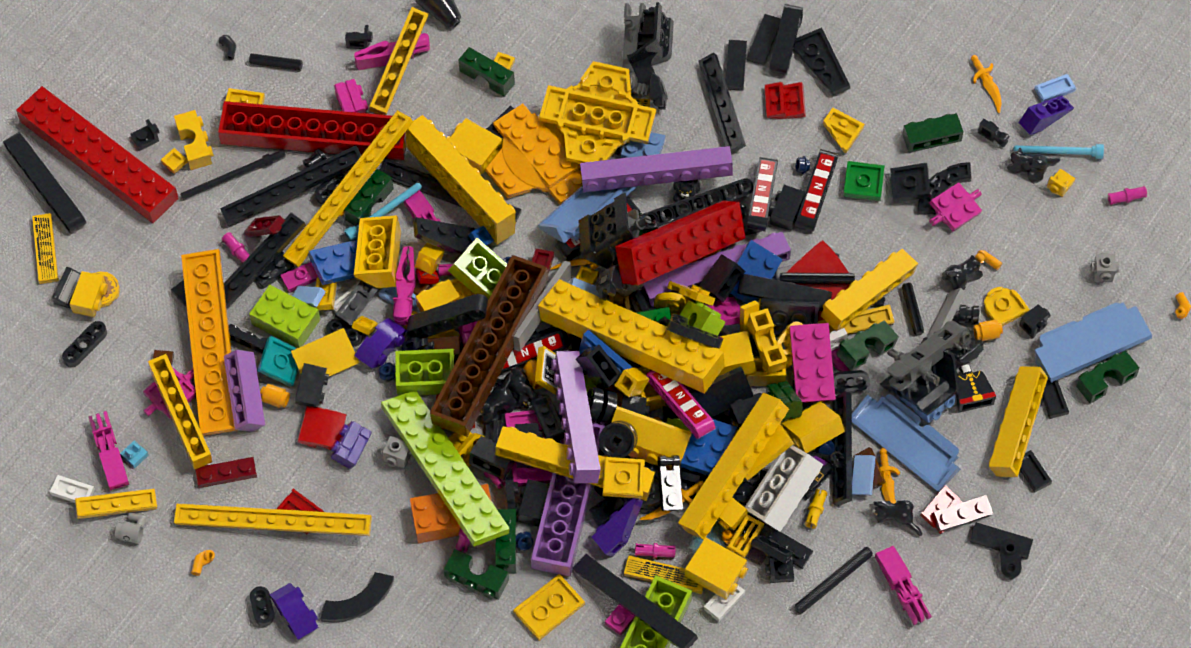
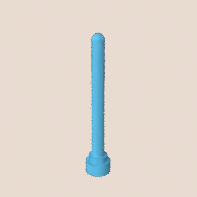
[1013,144,1104,159]
[344,183,422,241]

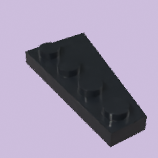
[794,27,851,95]
[413,217,476,254]

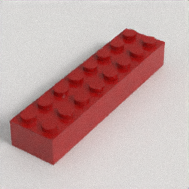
[615,201,746,285]

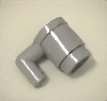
[115,512,147,544]

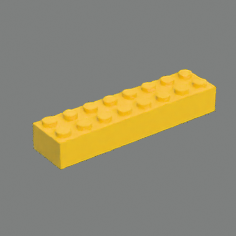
[405,115,516,245]

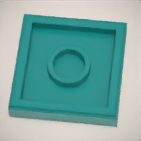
[257,336,298,387]

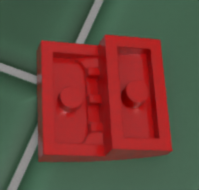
[765,82,806,119]
[297,406,347,450]

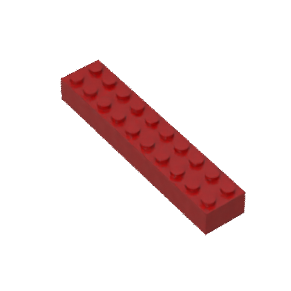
[16,86,179,224]
[218,101,406,160]

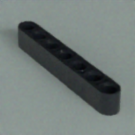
[3,132,87,233]
[638,178,754,231]

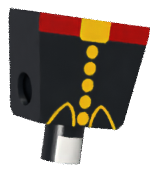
[956,365,996,413]

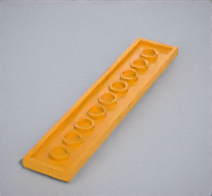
[181,249,237,436]

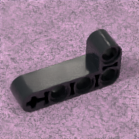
[769,4,803,75]

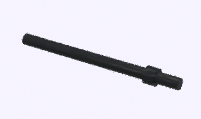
[180,149,286,200]

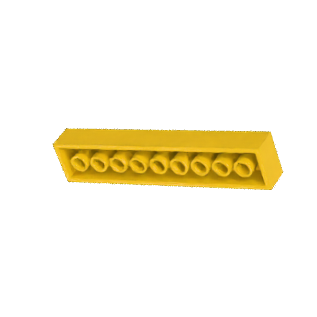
[538,279,725,394]

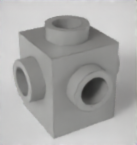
[1090,253,1119,282]
[381,436,412,469]

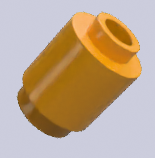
[973,319,1003,341]
[523,359,543,389]
[260,384,290,408]

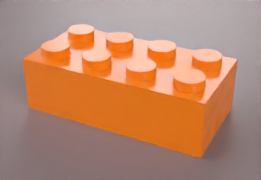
[410,484,492,543]

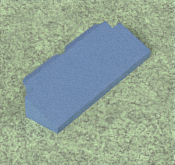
[538,186,638,243]
[1035,302,1152,382]
[852,394,961,492]

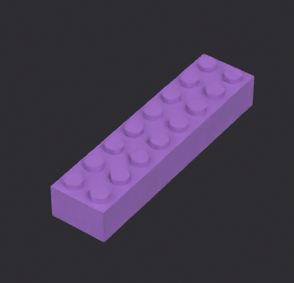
[531,423,605,577]

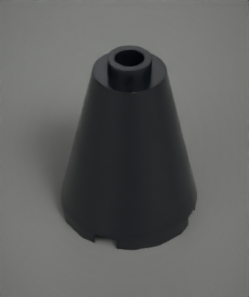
[414,0,461,28]

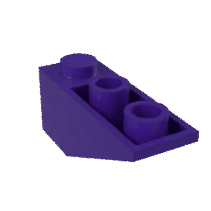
[1018,96,1074,135]
[592,498,643,557]

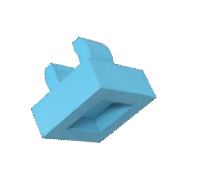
[120,440,149,468]

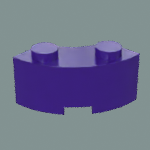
[355,318,406,369]
[269,583,319,640]

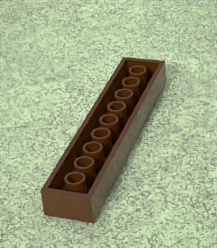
[430,255,549,437]

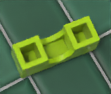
[680,300,726,336]

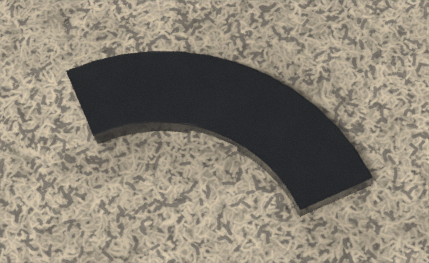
[917,162,972,215]
[320,572,395,622]

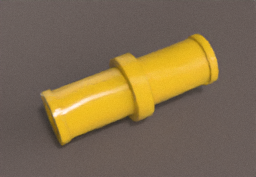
[804,489,828,529]

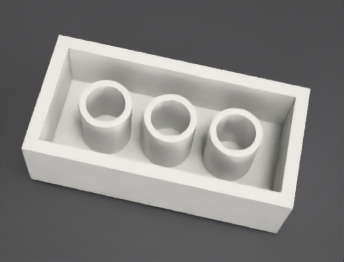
[745,445,823,532]

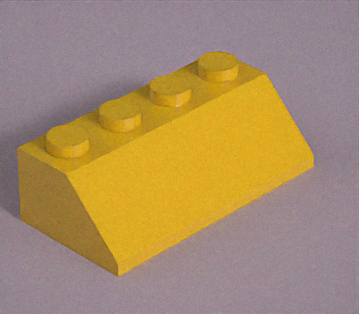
[354,215,401,288]
[612,406,691,470]

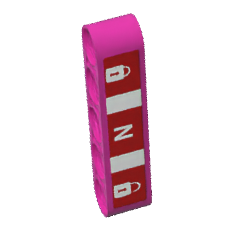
[646,370,716,439]

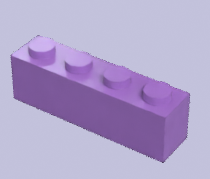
[224,350,265,432]

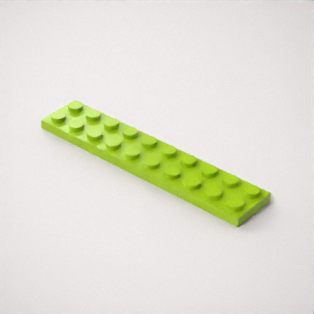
[381,391,510,546]

